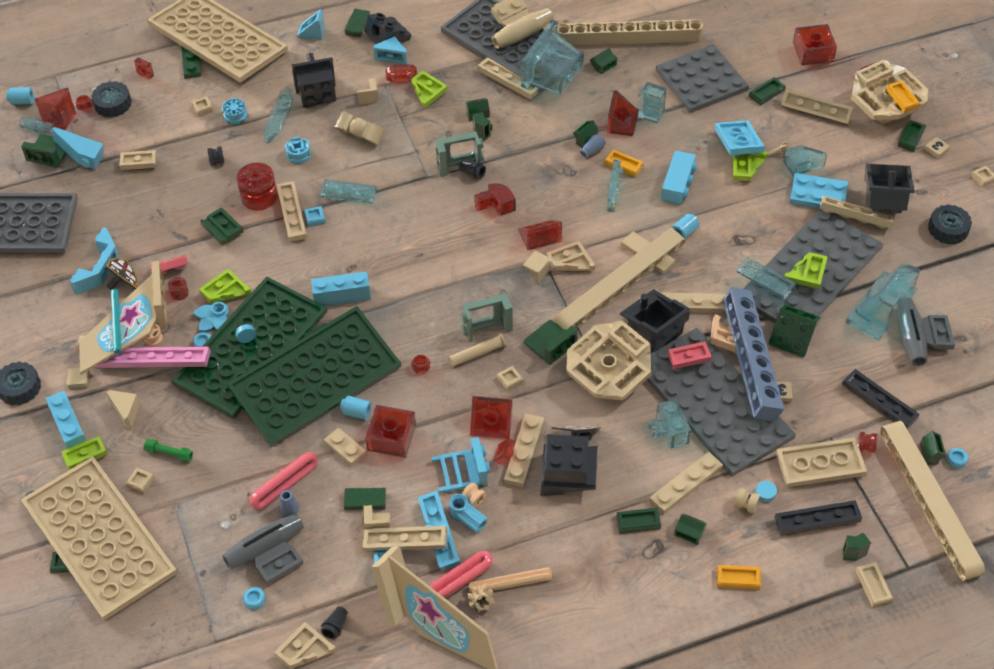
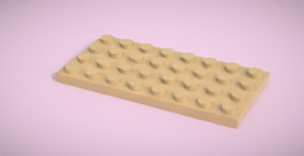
[147,0,288,83]
[21,456,178,621]

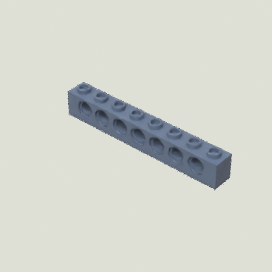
[723,287,784,421]

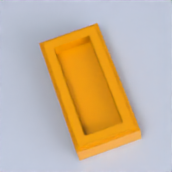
[886,81,920,112]
[604,149,644,178]
[717,565,761,590]

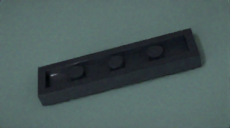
[842,369,920,430]
[774,500,862,536]

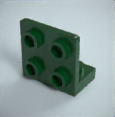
[21,134,66,167]
[769,304,821,357]
[524,320,578,365]

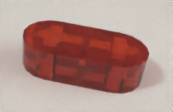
[385,64,417,82]

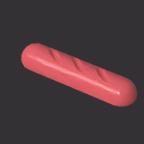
[249,452,318,510]
[429,551,493,599]

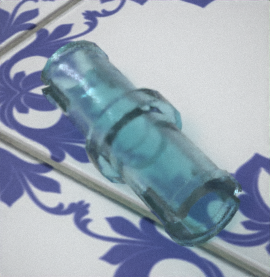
[19,117,56,133]

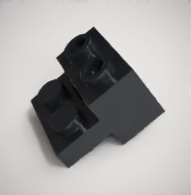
[364,13,412,44]

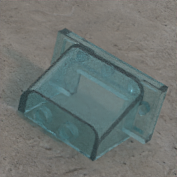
[521,20,584,94]
[846,264,921,341]

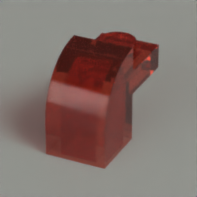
[474,183,516,216]

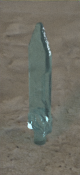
[264,88,293,144]

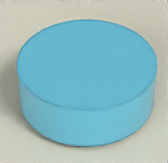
[235,324,256,343]
[193,332,211,347]
[946,448,968,469]
[755,481,777,502]
[243,587,266,610]

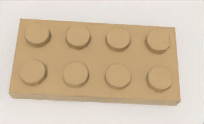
[776,437,867,488]

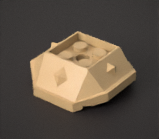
[851,60,928,125]
[566,321,651,401]

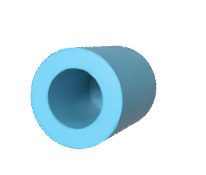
[6,87,34,105]
[671,213,699,239]
[340,396,372,420]

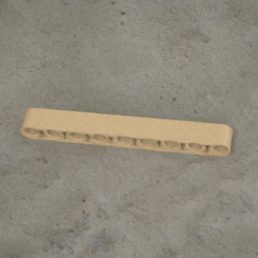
[556,20,703,46]
[554,228,686,330]
[880,421,985,581]

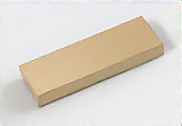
[621,231,676,275]

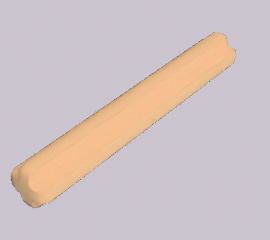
[468,567,552,593]

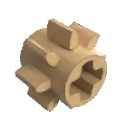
[468,584,495,613]

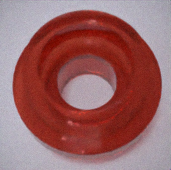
[75,95,93,111]
[411,355,431,373]

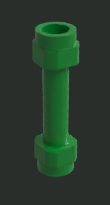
[144,439,193,462]

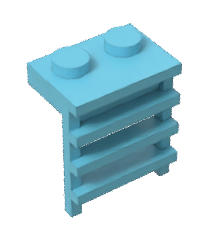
[432,437,490,494]

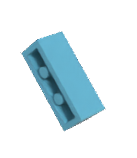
[661,150,698,205]
[311,271,371,306]
[45,391,86,449]

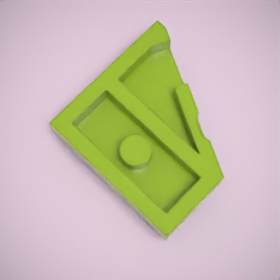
[411,70,448,108]
[733,151,768,181]
[783,252,828,289]
[199,269,251,304]

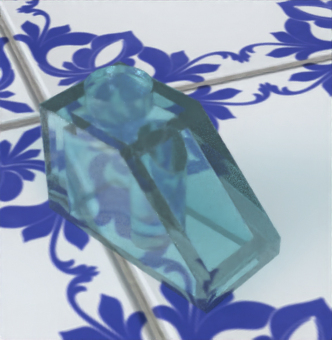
[783,145,827,176]

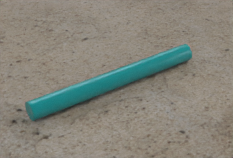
[111,289,122,354]

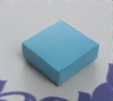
[304,206,326,227]

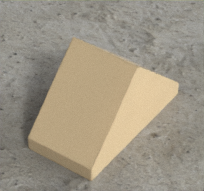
[107,390,140,430]

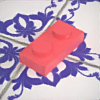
[149,255,188,275]
[668,342,712,369]

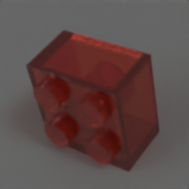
[793,24,837,66]
[365,405,416,458]

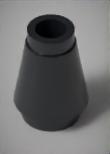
[459,159,486,179]
[321,606,348,640]

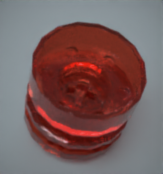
[237,162,278,211]

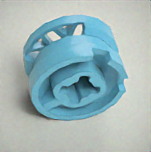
[222,98,248,125]
[285,137,311,164]

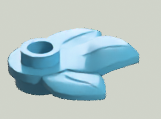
[193,302,229,332]

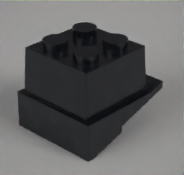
[292,53,336,107]
[864,163,915,213]
[620,289,690,353]
[540,434,598,496]

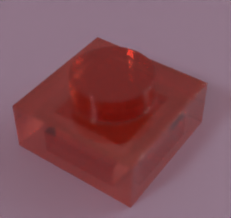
[134,57,154,79]
[493,438,515,464]

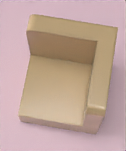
[356,78,379,105]
[523,250,551,284]
[364,505,390,529]

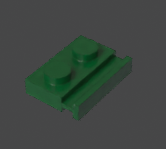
[200,207,244,246]

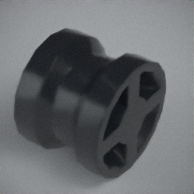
[207,146,224,165]

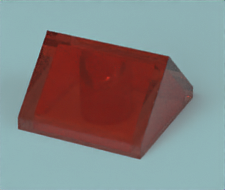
[34,87,76,130]
[607,90,639,136]
[518,219,562,251]
[470,396,513,439]

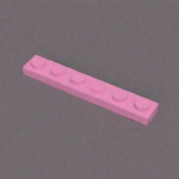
[95,347,211,368]

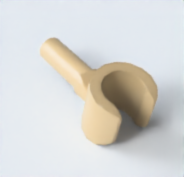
[767,142,793,156]

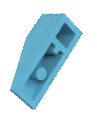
[52,127,104,170]

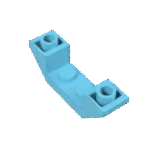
[70,227,119,294]

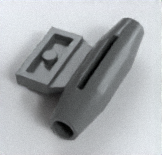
[898,298,955,366]
[222,514,304,585]

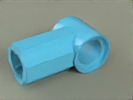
[449,494,488,533]

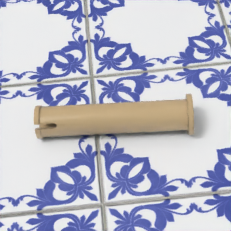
[448,333,506,367]

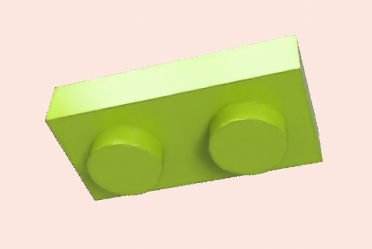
[61,436,108,470]

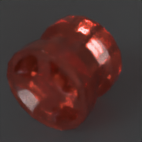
[168,277,189,301]
[858,432,877,453]

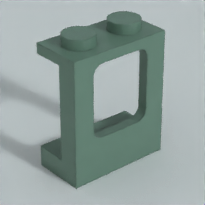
[435,132,484,177]
[460,293,513,342]

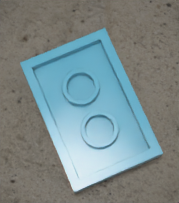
[714,120,765,156]
[789,173,848,209]

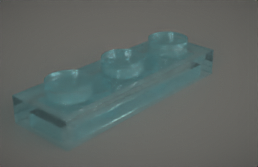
[607,160,624,212]
[321,179,377,204]
[737,257,796,300]

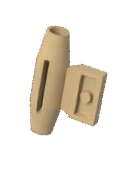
[490,0,554,48]

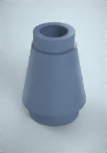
[580,134,606,158]
[279,490,299,517]

